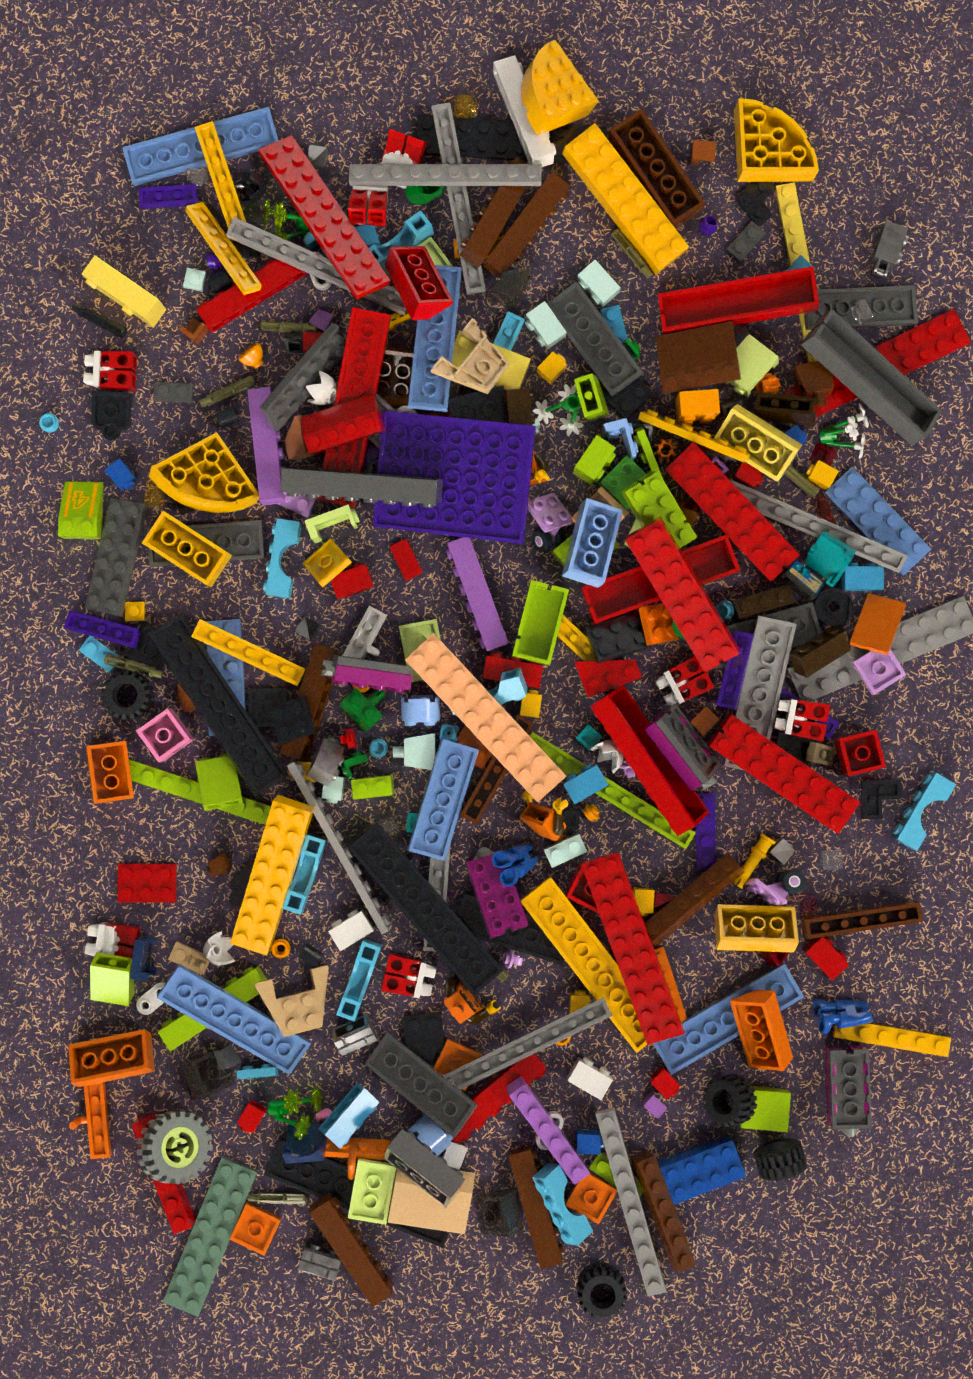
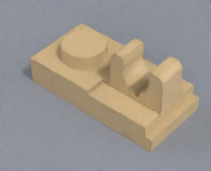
[168,941,209,975]

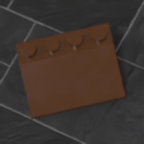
[656,321,741,394]
[377,344,437,413]

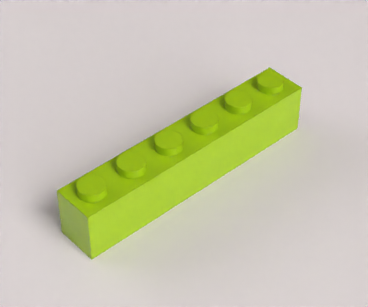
[158,966,267,1051]

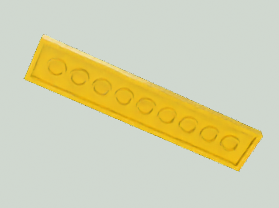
[520,877,647,1053]

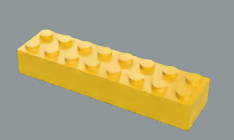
[562,123,689,275]
[230,795,315,956]

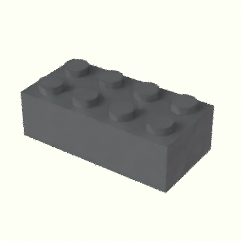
[384,1129,465,1208]

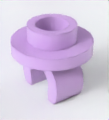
[620,758,635,778]
[502,949,523,968]

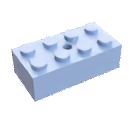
[562,498,623,588]

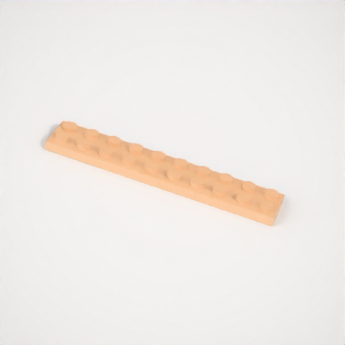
[405,633,566,802]

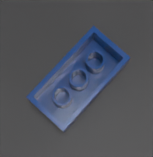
[658,1134,747,1205]

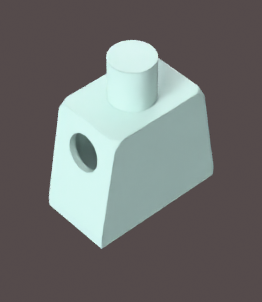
[393,734,436,770]

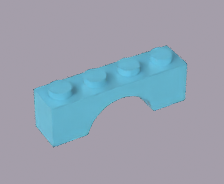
[369,210,434,271]
[263,518,302,599]
[451,668,528,715]
[893,772,956,851]
[282,833,328,915]
[336,938,382,1022]
[532,1163,593,1246]

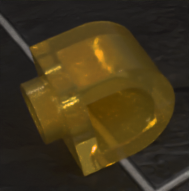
[453,95,478,119]

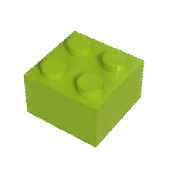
[573,435,616,486]

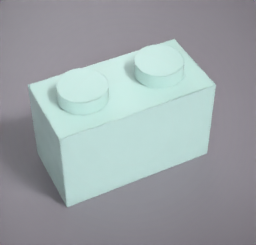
[577,260,621,308]
[525,301,567,350]
[543,833,587,868]

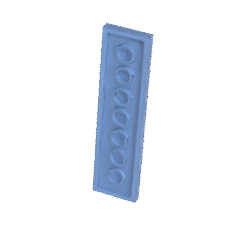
[122,107,279,186]
[408,265,462,412]
[653,963,804,1075]
[157,964,311,1075]

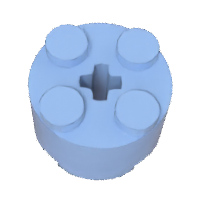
[401,695,440,726]
[408,1115,453,1156]

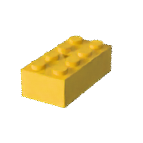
[142,511,232,587]
[714,904,799,952]

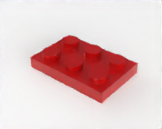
[118,864,177,903]

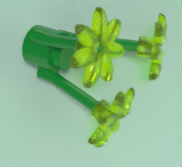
[264,198,310,241]
[268,1086,323,1140]

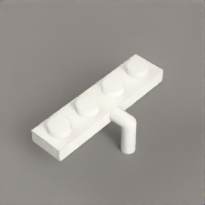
[342,606,387,659]

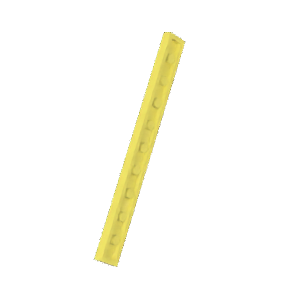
[776,182,818,363]

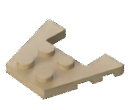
[430,318,510,394]
[254,965,329,1037]

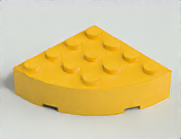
[521,40,599,136]
[734,98,819,182]
[149,432,259,513]

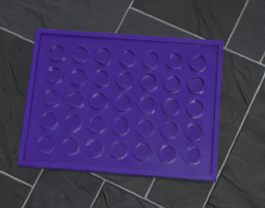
[373,410,536,544]

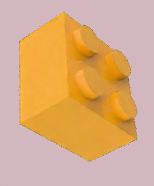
[675,389,720,425]

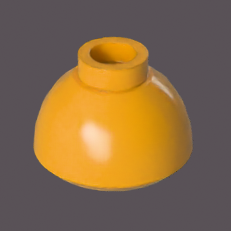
[238,343,264,369]

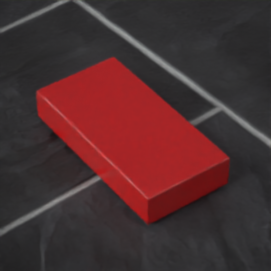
[389,539,423,581]

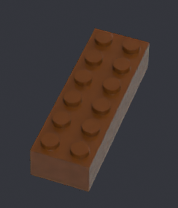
[608,108,706,229]

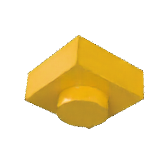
[125,602,146,622]

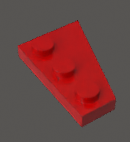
[574,659,642,698]

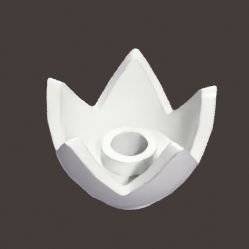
[306,371,337,405]
[590,739,624,773]
[203,931,235,967]

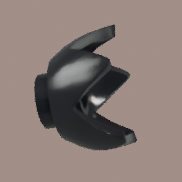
[234,168,266,204]

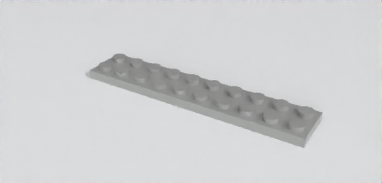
[787,596,973,701]

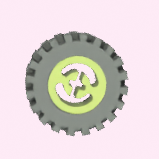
[137,1112,213,1184]

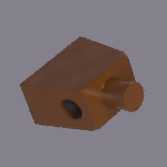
[792,361,834,407]

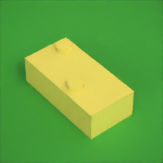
[82,255,166,328]
[452,330,531,391]
[714,404,802,482]

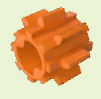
[755,373,781,394]
[653,439,677,463]

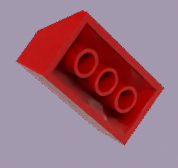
[384,246,453,320]
[301,393,386,455]

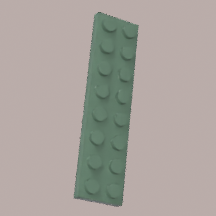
[163,1156,258,1317]

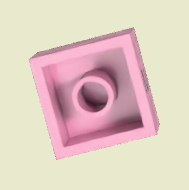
[136,708,195,762]

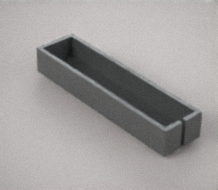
[801,309,942,445]
[281,467,443,508]

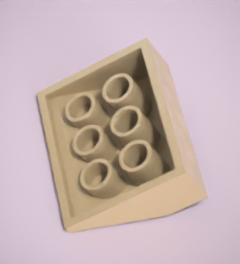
[388,1168,475,1234]

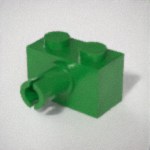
[339,688,386,734]

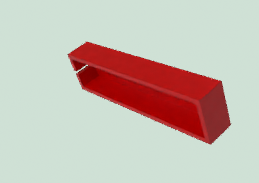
[658,266,819,335]
[665,442,800,582]
[625,516,739,672]
[580,535,741,625]
[591,685,710,836]
[707,713,861,834]

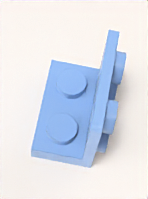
[601,418,638,460]

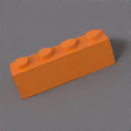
[730,990,793,1071]

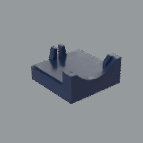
[130,935,158,981]
[282,1118,327,1164]

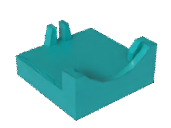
[804,531,857,587]

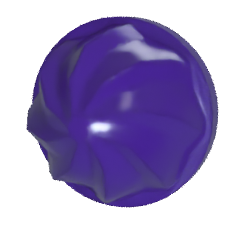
[699,215,718,236]
[206,250,223,270]

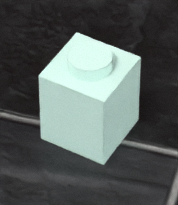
[322,776,346,804]

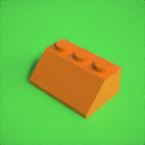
[86,741,134,804]

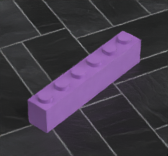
[247,387,287,506]
[445,537,509,652]
[506,1076,590,1185]

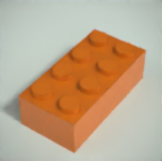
[68,1029,155,1087]

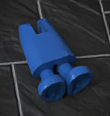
[492,843,539,887]
[813,999,873,1034]

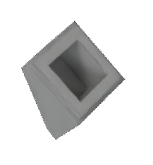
[768,837,795,865]

